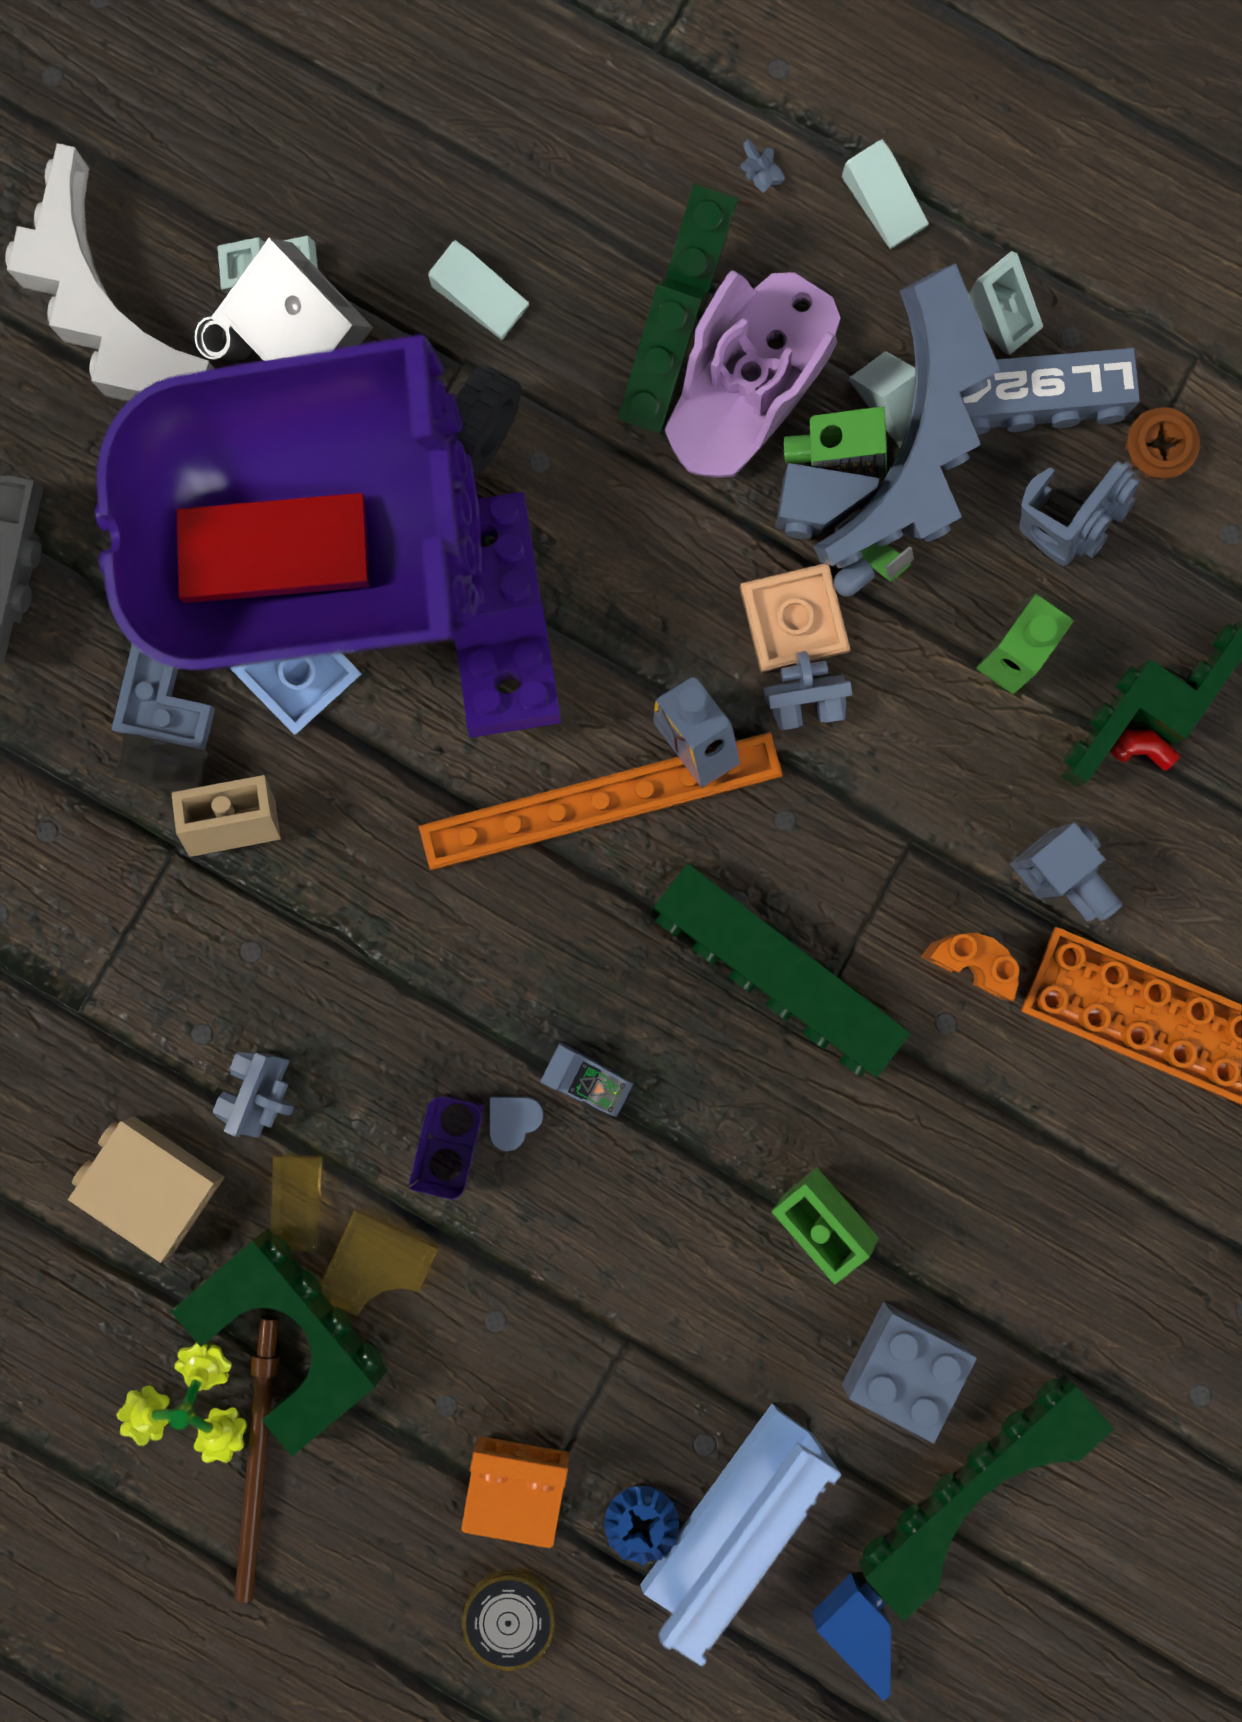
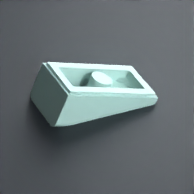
[842,139,929,250]
[428,240,529,340]

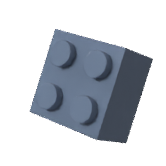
[842,1302,977,1443]

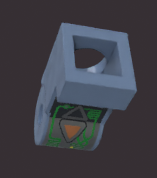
[540,1042,634,1117]

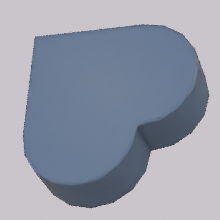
[490,1096,544,1151]

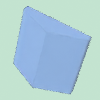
[230,653,361,735]

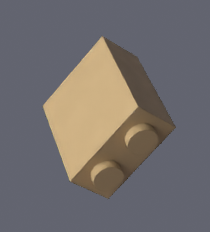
[68,1116,225,1263]

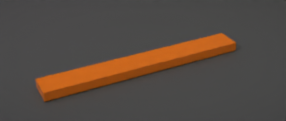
[419,732,783,871]

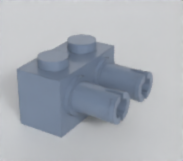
[1009,822,1123,922]

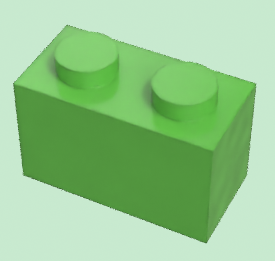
[771,1167,879,1285]

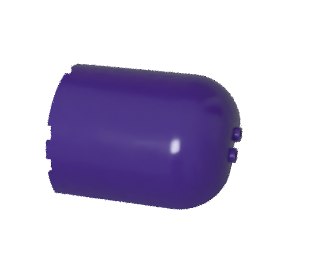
[95,335,482,670]

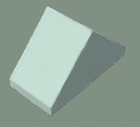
[969,251,1043,355]
[849,351,915,448]

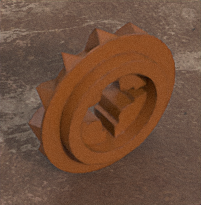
[1124,407,1200,481]

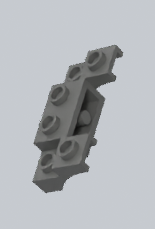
[0,475,43,665]

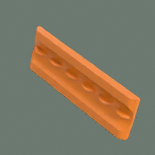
[1020,927,1242,1105]

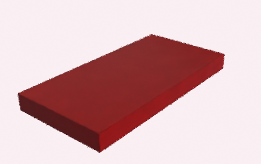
[177,492,370,603]

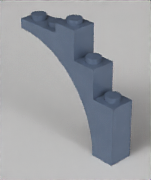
[813,264,1000,568]

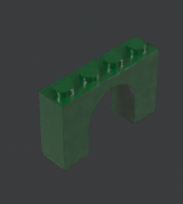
[171,1228,387,1456]

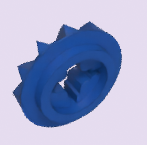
[604,1486,679,1566]

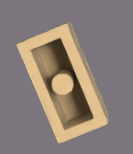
[171,775,281,857]

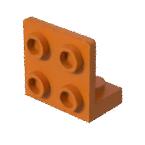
[461,1436,569,1548]

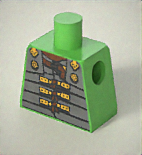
[784,407,887,478]
[976,594,1073,695]

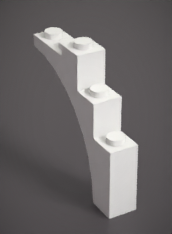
[6,143,214,401]

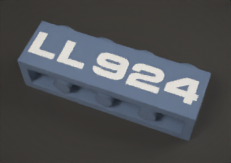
[959,348,1140,435]

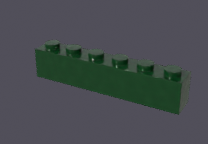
[653,863,911,1078]

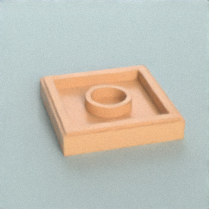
[740,564,851,674]

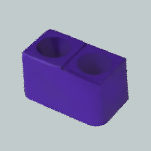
[408,1095,484,1199]

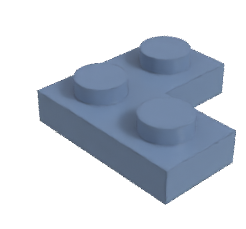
[111,643,215,752]

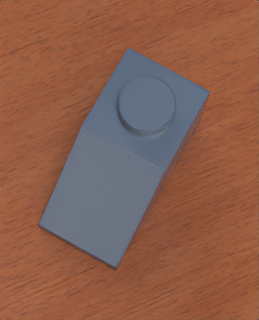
[775,463,879,539]

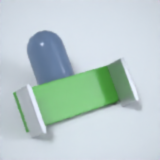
[834,508,914,596]

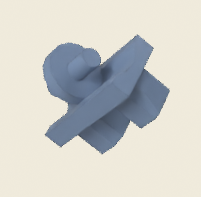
[762,651,852,730]
[213,1052,294,1138]

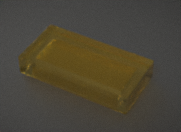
[271,1155,322,1251]

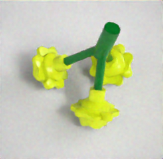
[117,1342,247,1463]

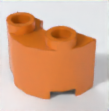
[921,933,1019,1001]

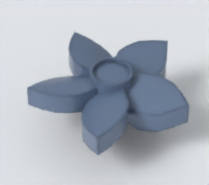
[740,139,785,192]

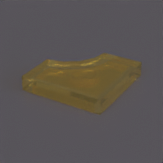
[321,1209,439,1316]

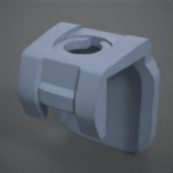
[1019,461,1141,566]

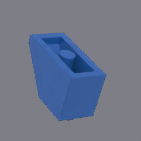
[812,1573,891,1701]

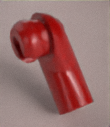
[1110,729,1181,771]

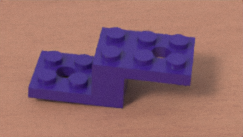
[454,491,562,738]

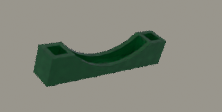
[859,1375,1115,1622]

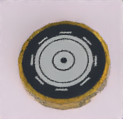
[461,1571,555,1671]

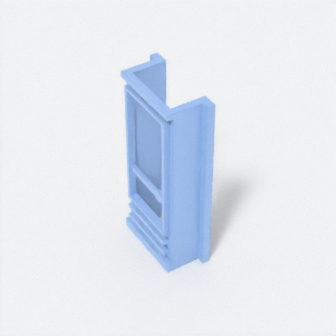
[640,1404,841,1666]

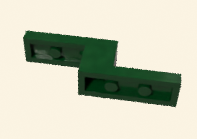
[618,182,739,434]
[1060,620,1242,787]

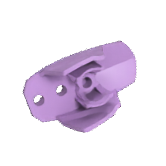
[665,270,841,478]

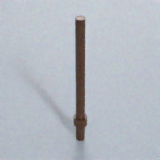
[234,1316,280,1603]

